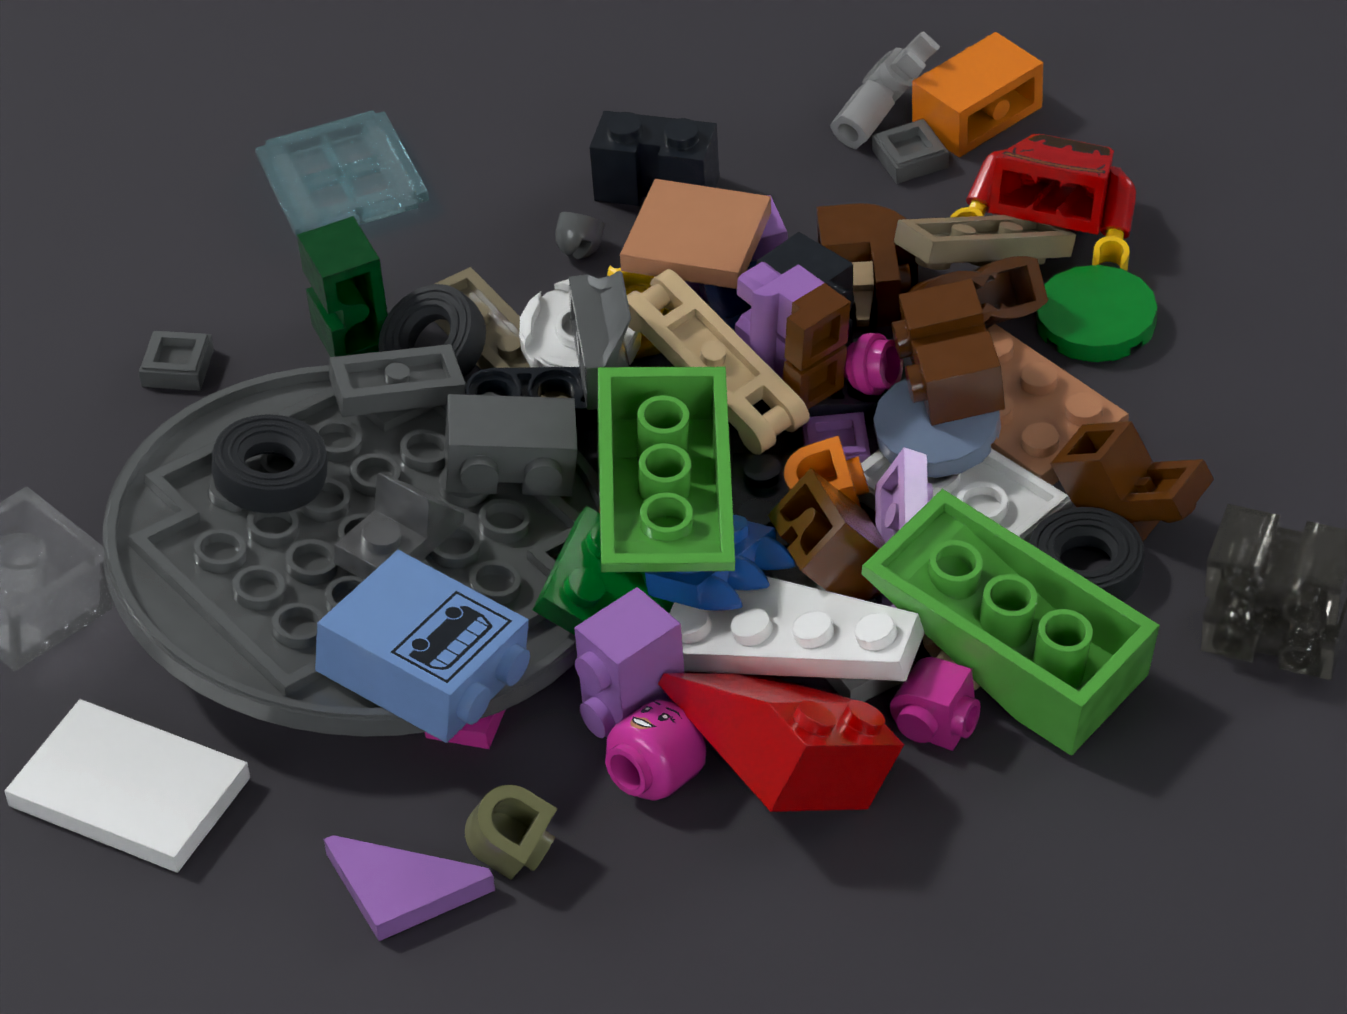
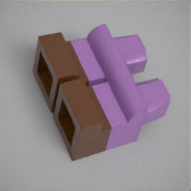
[735,262,851,409]

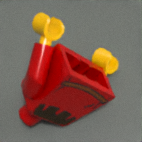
[950,134,1136,271]

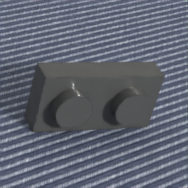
[329,344,466,417]

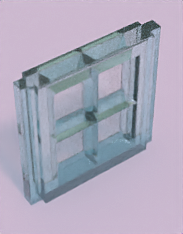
[255,110,429,238]

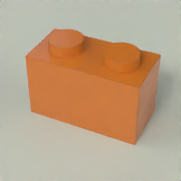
[912,32,1043,158]

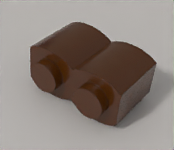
[906,256,1048,325]

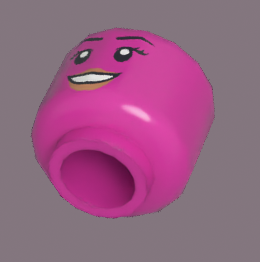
[605,699,706,801]

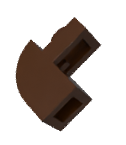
[816,203,918,327]
[1050,421,1214,542]

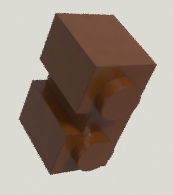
[891,278,1005,426]
[768,468,885,601]

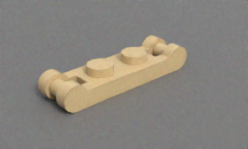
[627,269,810,455]

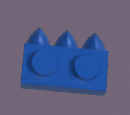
[645,515,796,611]

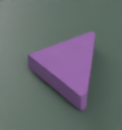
[324,835,495,941]

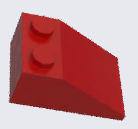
[658,673,904,812]

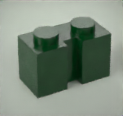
[297,216,388,357]

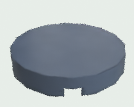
[873,378,1001,478]

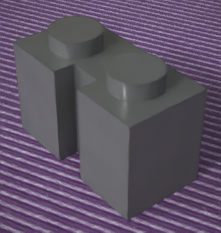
[445,394,577,496]

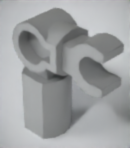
[829,31,940,149]

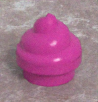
[845,333,903,395]

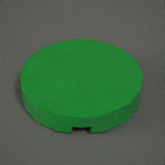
[1035,265,1157,362]

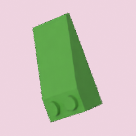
[598,367,735,572]
[861,489,1160,756]

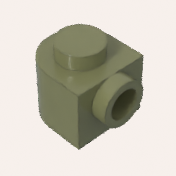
[465,785,557,880]

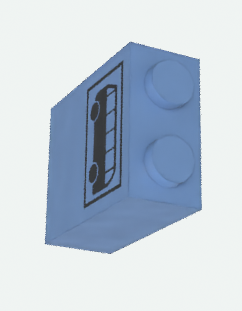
[315,550,530,743]

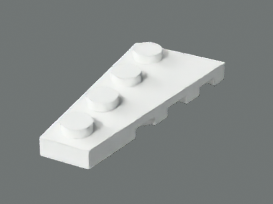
[669,576,925,681]

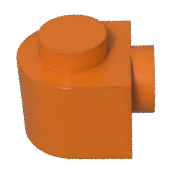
[784,435,870,507]

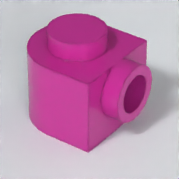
[890,657,981,751]

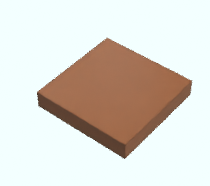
[620,179,771,289]

